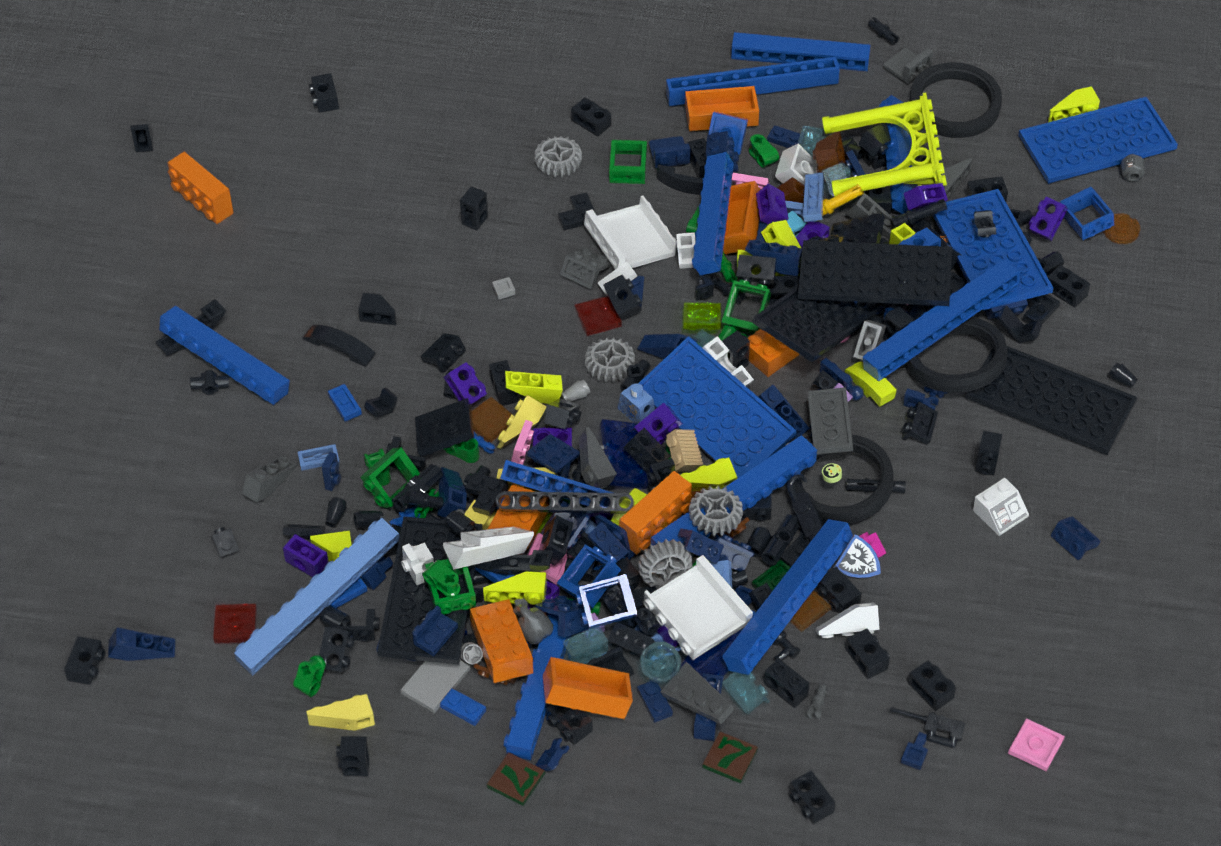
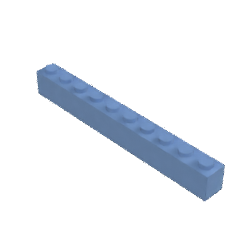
[234,518,399,676]

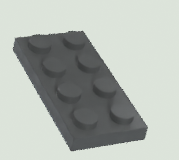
[808,387,853,455]

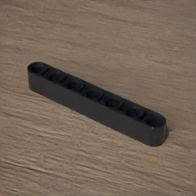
[496,491,635,514]

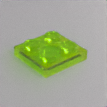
[683,303,721,331]

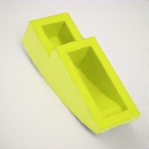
[845,361,896,407]

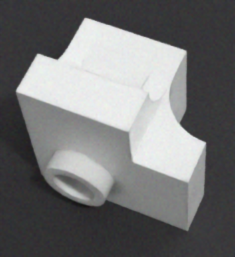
[676,232,696,269]
[401,543,434,585]

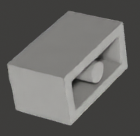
[853,320,886,360]

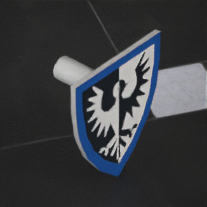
[833,534,881,578]

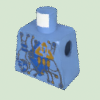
[618,384,655,425]

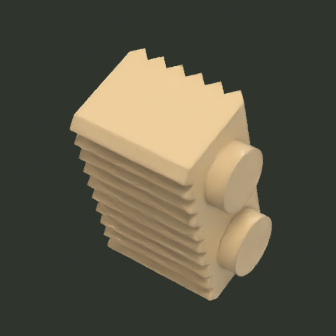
[666,429,703,472]

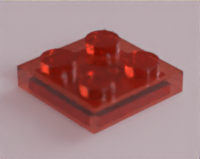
[575,296,622,336]
[213,604,257,643]

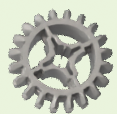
[535,135,582,177]
[585,337,635,384]
[689,486,743,536]
[638,539,693,589]

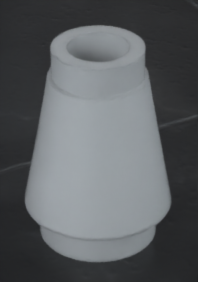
[561,379,590,402]

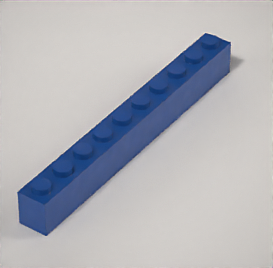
[666,57,840,106]
[863,259,1020,382]
[651,435,817,545]
[722,519,853,675]

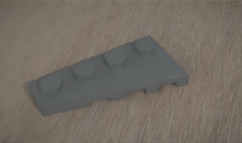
[661,662,734,724]

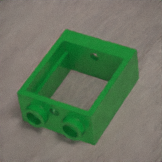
[609,140,647,184]
[721,280,771,334]
[360,447,420,508]
[425,559,476,614]

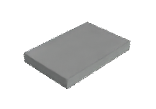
[401,660,471,713]

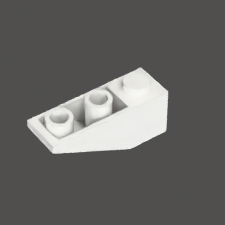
[816,602,879,638]

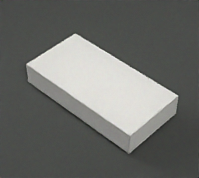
[598,262,637,297]

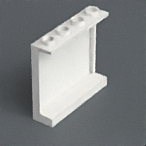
[584,196,677,270]
[643,555,753,660]

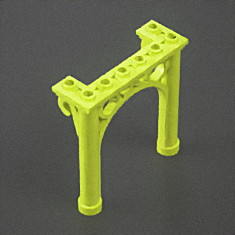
[822,93,947,197]

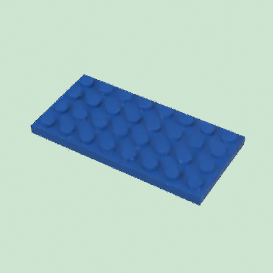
[1018,97,1178,184]
[933,189,1053,310]
[638,336,797,478]

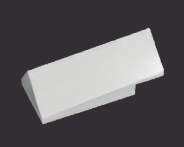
[443,526,534,570]

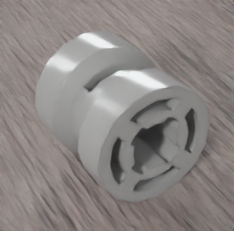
[461,642,483,664]

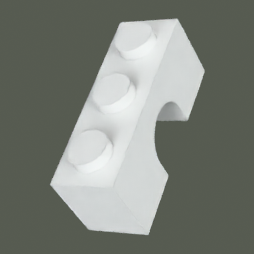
[703,336,754,388]

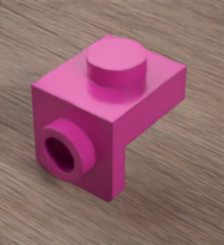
[859,532,886,558]

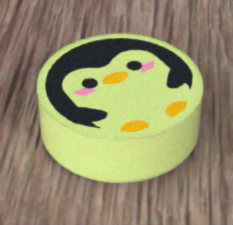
[822,463,842,483]

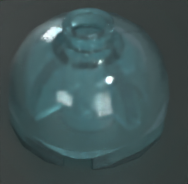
[640,642,681,684]

